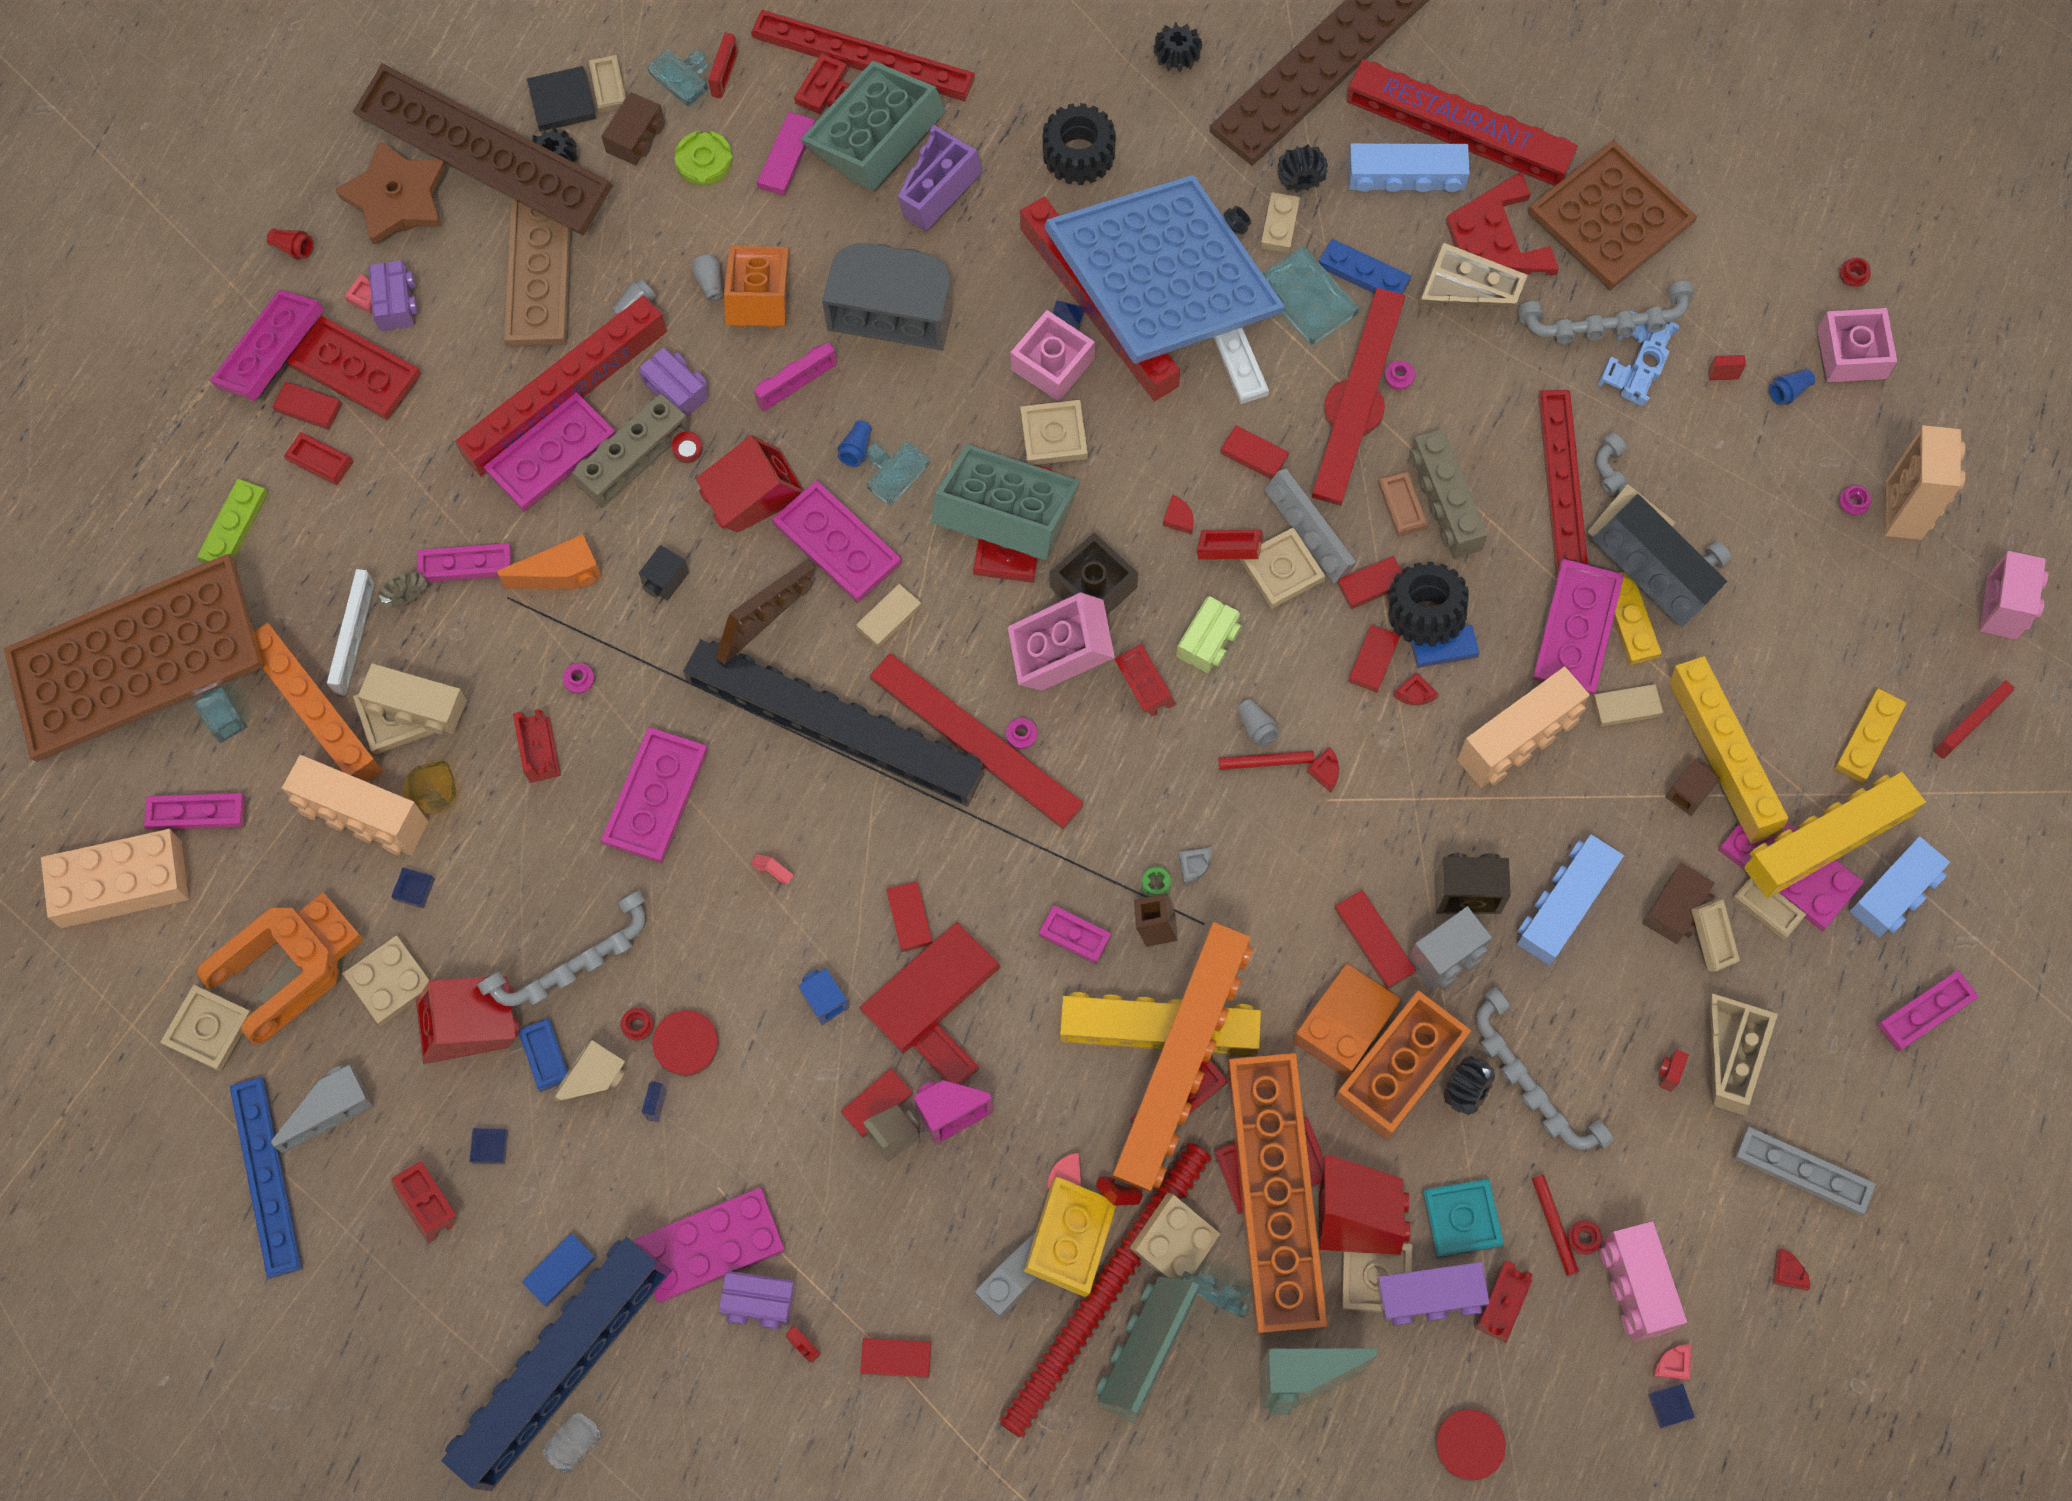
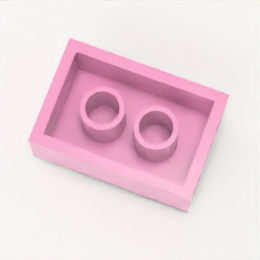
[1008,592,1115,691]
[1599,1221,1687,1343]

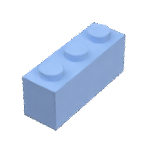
[1849,836,1950,938]

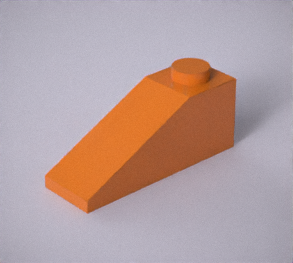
[497,534,602,589]

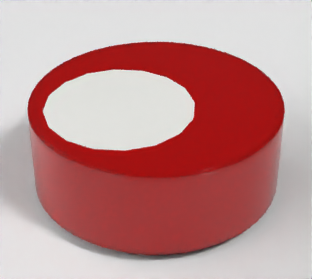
[671,431,703,463]

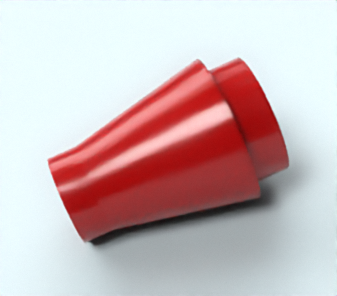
[267,228,314,260]

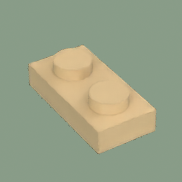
[1261,192,1300,253]

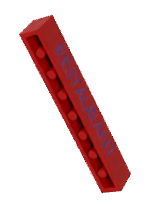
[1346,59,1578,186]
[1020,196,1180,402]
[455,295,667,477]

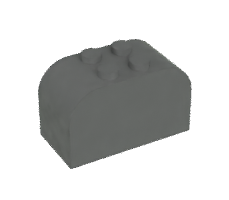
[822,243,952,351]

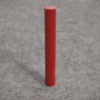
[1218,751,1314,770]
[1532,1175,1579,1276]

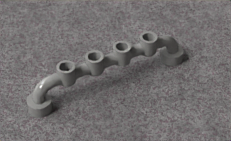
[1518,281,1694,344]
[1596,432,1732,568]
[477,890,646,1006]
[1476,987,1614,1150]

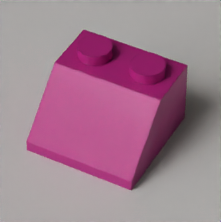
[913,1080,994,1145]

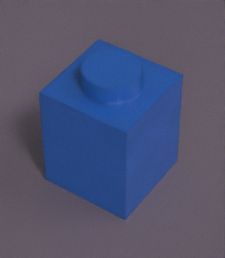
[798,968,849,1025]

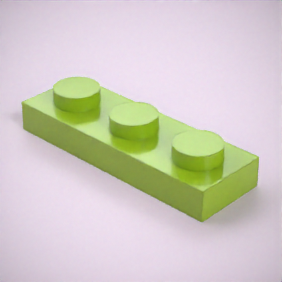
[197,479,268,563]

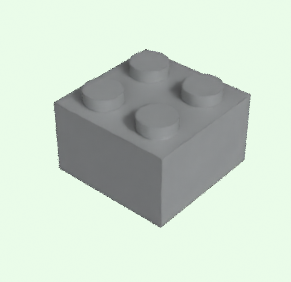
[1408,906,1492,992]

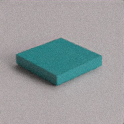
[1422,1179,1504,1258]

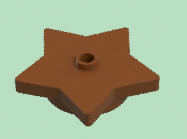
[336,142,446,244]

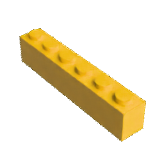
[1669,656,1788,844]
[1744,772,1926,899]
[1060,992,1261,1057]

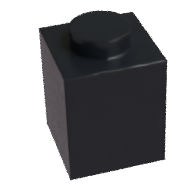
[638,545,689,601]

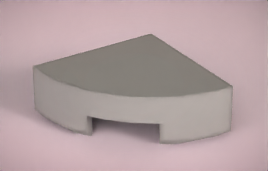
[1179,847,1211,886]

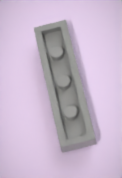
[1265,469,1357,584]
[1734,1126,1876,1216]

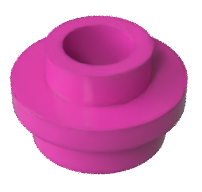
[1384,360,1415,390]
[1839,485,1871,516]
[562,663,594,694]
[1006,718,1037,749]

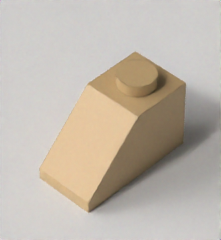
[551,1040,625,1101]

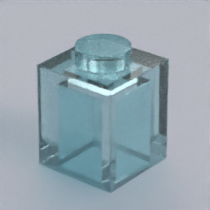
[193,687,248,744]

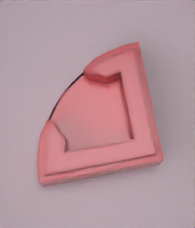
[344,274,373,314]
[750,854,794,884]
[1048,1153,1081,1190]
[1653,1345,1691,1381]

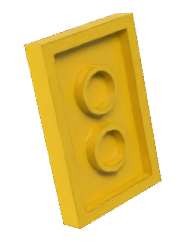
[1023,1176,1116,1297]

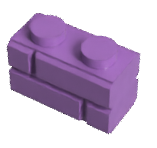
[369,260,419,331]
[638,348,708,417]
[719,1271,796,1330]

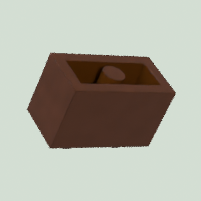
[601,92,665,165]
[1643,862,1715,944]

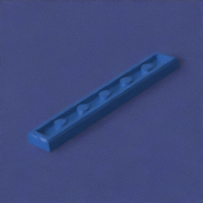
[230,1077,303,1279]

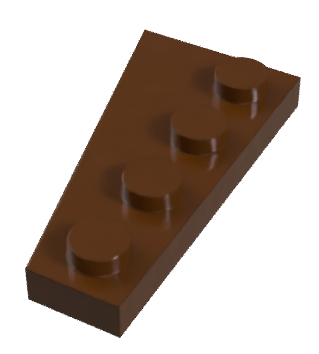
[715,561,815,665]

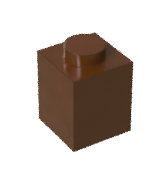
[1665,759,1720,816]
[1134,894,1178,947]

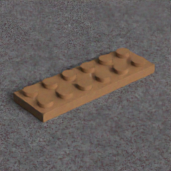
[504,198,571,346]

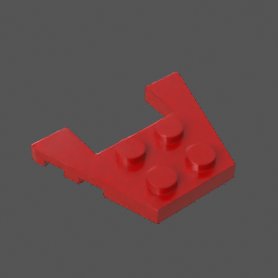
[1446,172,1559,276]

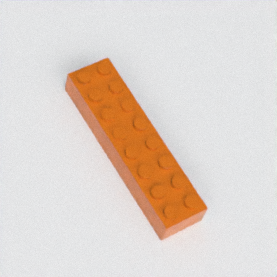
[1112,922,1253,1193]
[1227,1053,1328,1336]

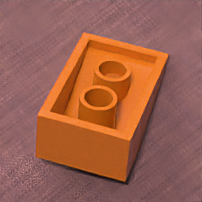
[724,246,789,328]
[1293,964,1402,1079]

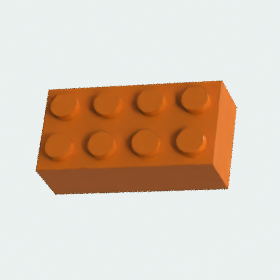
[1334,990,1472,1141]

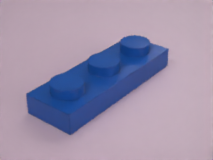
[1318,239,1412,294]

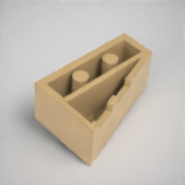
[1418,243,1528,306]
[1709,993,1778,1116]

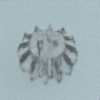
[542,1412,602,1474]

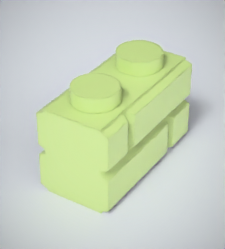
[1176,596,1242,673]

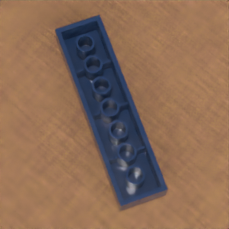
[441,1237,672,1491]

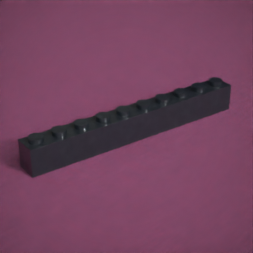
[683,639,984,807]

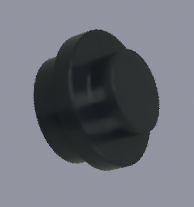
[1224,206,1251,235]

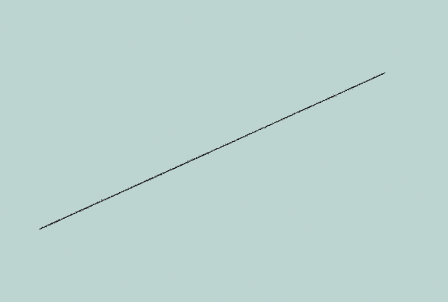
[507,597,1205,925]

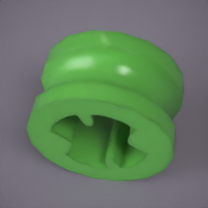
[1142,867,1171,897]

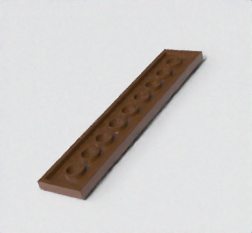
[1209,0,1429,166]
[353,63,613,236]

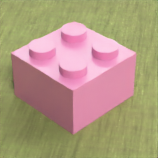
[1817,308,1897,382]
[1010,310,1095,402]
[1979,551,2048,640]

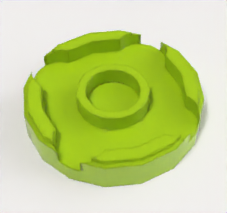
[674,131,733,185]

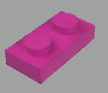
[1039,905,1111,965]

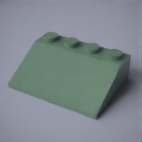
[800,61,946,191]
[931,444,1080,560]
[1095,1276,1199,1424]
[1259,1348,1377,1415]

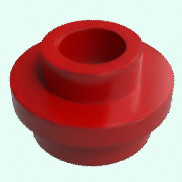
[1840,257,1871,287]
[620,1008,654,1041]
[1568,1220,1603,1255]

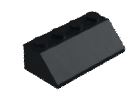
[1592,493,1727,628]

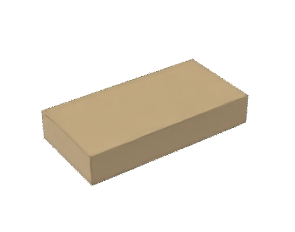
[589,55,626,114]
[856,583,922,649]
[1592,684,1663,727]
[1732,877,1806,940]
[1691,899,1740,972]

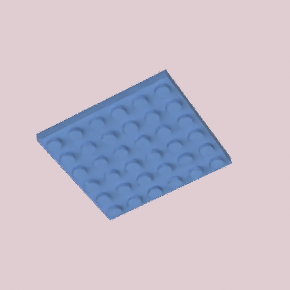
[1044,175,1285,364]

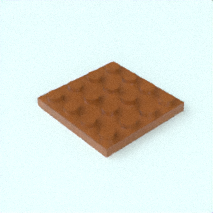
[1528,140,1697,290]

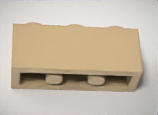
[358,663,467,734]

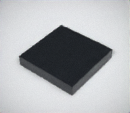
[527,66,596,132]

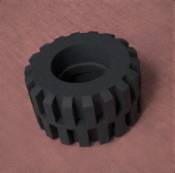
[1042,103,1116,185]
[1388,562,1469,647]

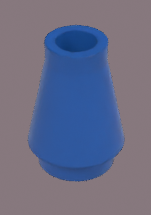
[1769,368,1815,405]
[837,421,872,467]

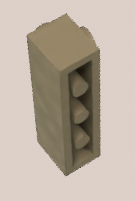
[572,393,690,508]
[1409,429,1487,559]

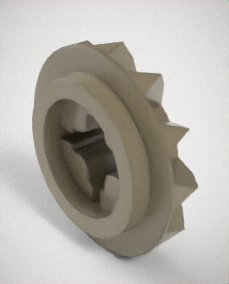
[378,572,428,608]

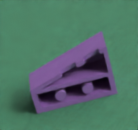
[898,125,982,231]
[1377,1262,1490,1326]

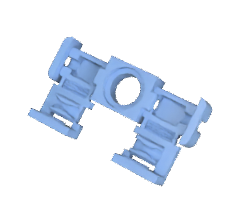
[1597,311,1679,406]

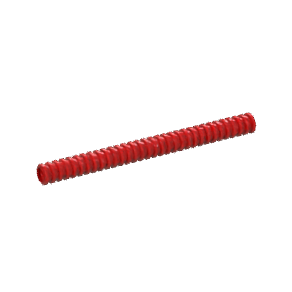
[999,1143,1212,1438]

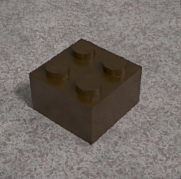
[1050,533,1138,616]
[1435,853,1511,914]

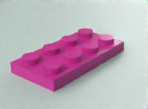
[209,289,324,401]
[483,392,616,512]
[772,480,902,604]
[1532,559,1624,695]
[601,727,708,864]
[1718,822,1864,932]
[635,1187,786,1304]

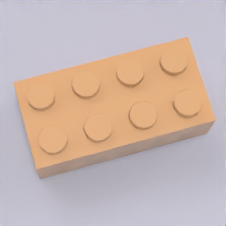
[1885,425,1965,540]
[1457,666,1590,789]
[282,755,429,856]
[41,829,189,929]

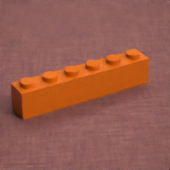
[255,623,383,782]

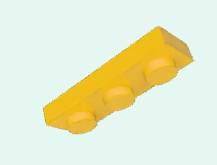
[1613,572,1662,665]
[1834,688,1906,783]

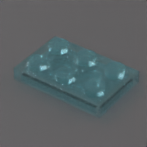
[1262,246,1359,345]

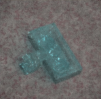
[647,49,709,107]
[867,441,930,506]
[1181,1271,1251,1318]

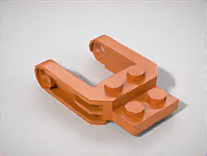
[197,892,364,1045]

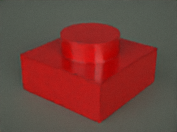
[1657,1049,1689,1092]

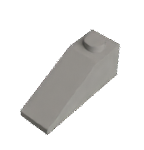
[271,1065,374,1153]
[975,1232,1040,1321]

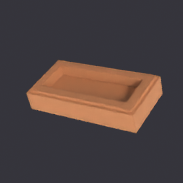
[1378,471,1428,537]

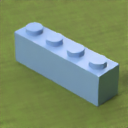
[1348,143,1470,192]
[1517,834,1624,966]

